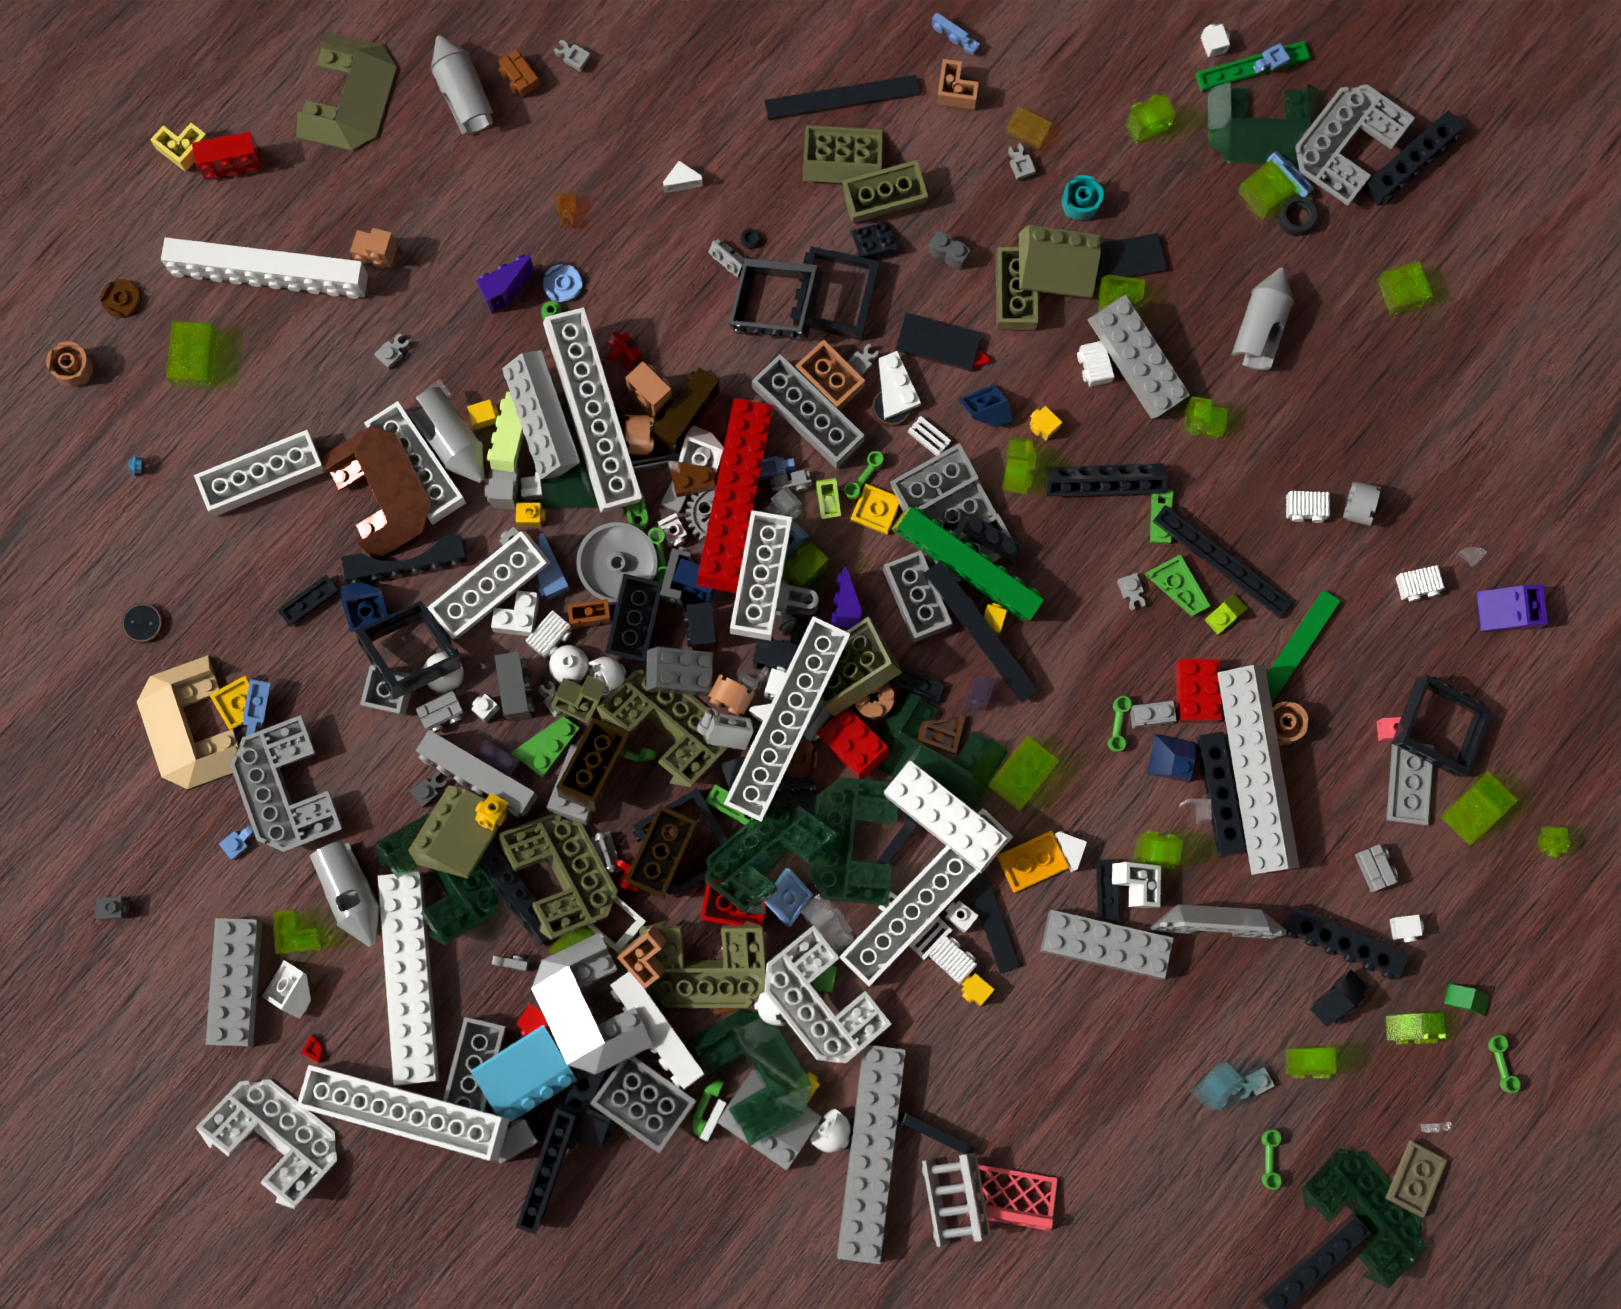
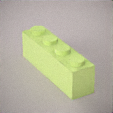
[487,392,524,473]

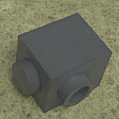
[96,896,130,921]

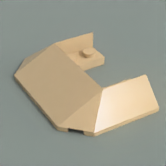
[137,655,239,790]

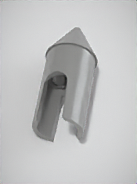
[430,35,494,135]
[1231,268,1294,370]
[406,387,485,483]
[310,840,380,947]

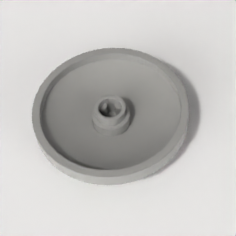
[576,522,657,603]

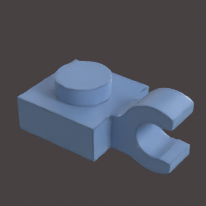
[1253,44,1290,73]
[219,826,255,860]

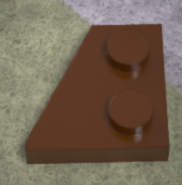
[668,461,716,498]
[917,716,965,754]

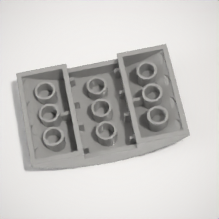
[890,443,1011,582]

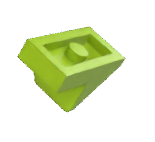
[816,478,841,519]
[1205,594,1248,634]

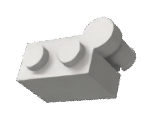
[697,708,753,750]

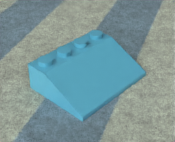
[470,1025,577,1124]

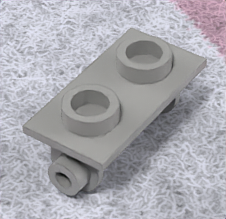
[708,239,745,277]
[769,470,812,496]
[590,832,622,875]

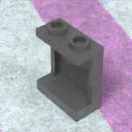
[660,547,696,608]

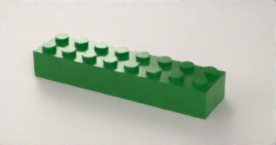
[891,506,1044,621]

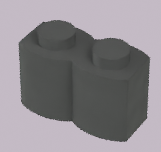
[928,231,970,270]

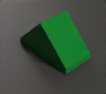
[1444,984,1490,1016]

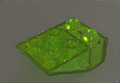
[1440,771,1518,846]

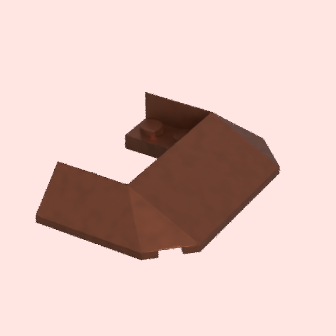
[322,426,431,560]

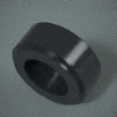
[740,228,760,249]

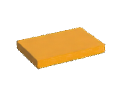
[996,830,1070,893]

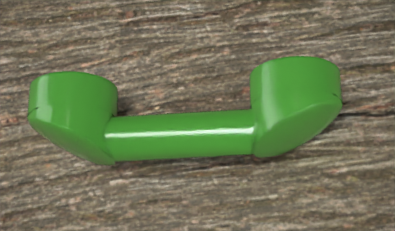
[844,451,884,499]
[648,527,668,582]
[1107,696,1131,752]
[604,747,657,762]
[1488,1035,1521,1093]
[693,1079,724,1136]
[1262,1130,1281,1190]

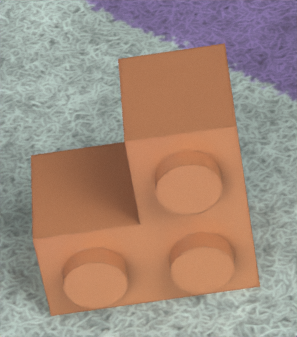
[936,59,979,110]
[350,228,398,269]
[617,925,667,989]

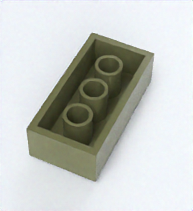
[996,247,1038,330]

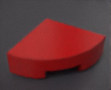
[972,350,991,368]
[301,1034,323,1063]

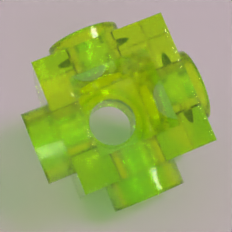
[1538,826,1570,857]

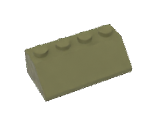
[842,160,928,224]

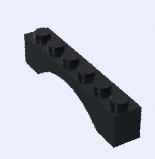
[341,534,467,584]

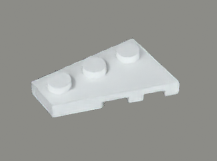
[879,351,921,420]

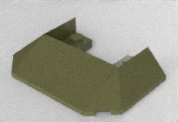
[296,32,397,151]
[597,670,728,787]
[498,813,617,940]
[639,920,766,1008]

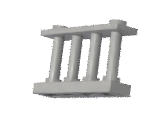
[922,1152,991,1247]

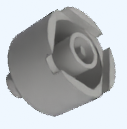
[1343,482,1381,526]

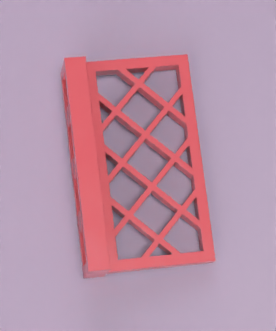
[966,1165,1057,1231]

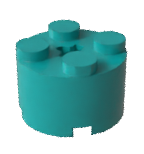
[1062,175,1103,221]

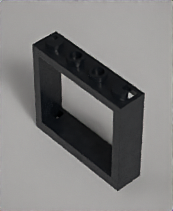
[790,246,880,341]
[729,258,823,340]
[355,601,461,700]
[1392,674,1492,777]
[632,788,739,898]

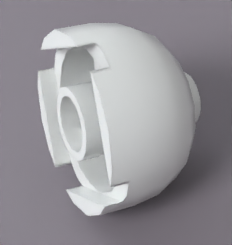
[549,645,589,684]
[423,652,464,694]
[588,657,626,699]
[754,990,785,1026]
[810,1109,850,1153]

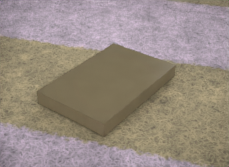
[1385,1141,1447,1218]

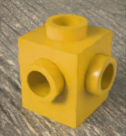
[475,793,509,831]

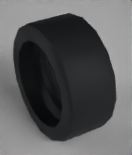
[1278,196,1318,236]

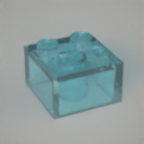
[1190,1062,1244,1110]

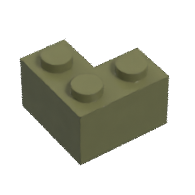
[550,675,607,723]

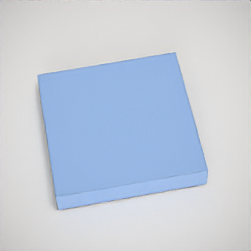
[763,868,813,927]

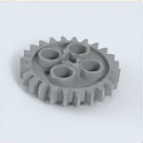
[686,488,716,542]

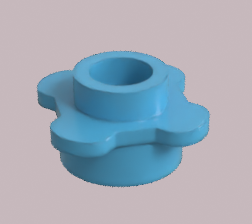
[129,454,142,476]

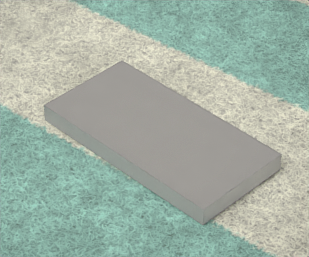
[1386,744,1434,826]

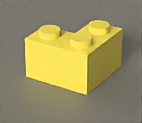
[151,123,208,172]

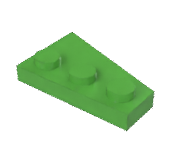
[1145,555,1210,617]
[510,716,580,778]

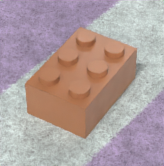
[795,340,865,411]
[625,362,673,422]

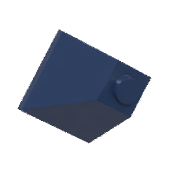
[958,384,1013,428]
[341,582,388,632]
[1147,734,1195,783]

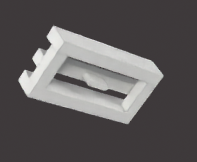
[908,416,951,456]
[909,916,952,960]
[700,1099,727,1141]

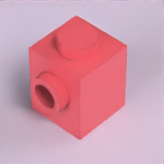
[1377,717,1401,741]

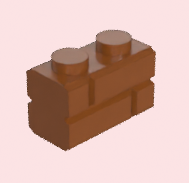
[498,49,540,97]
[567,599,611,629]

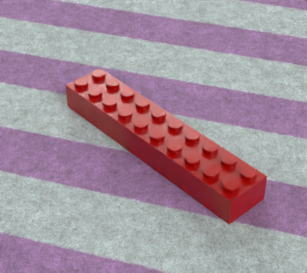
[697,398,773,593]

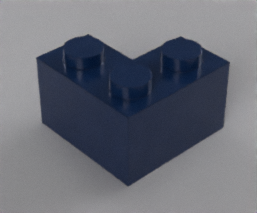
[672,558,717,604]

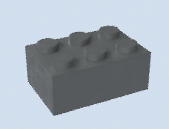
[646,647,713,696]
[495,651,535,722]

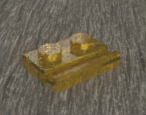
[1005,106,1052,149]

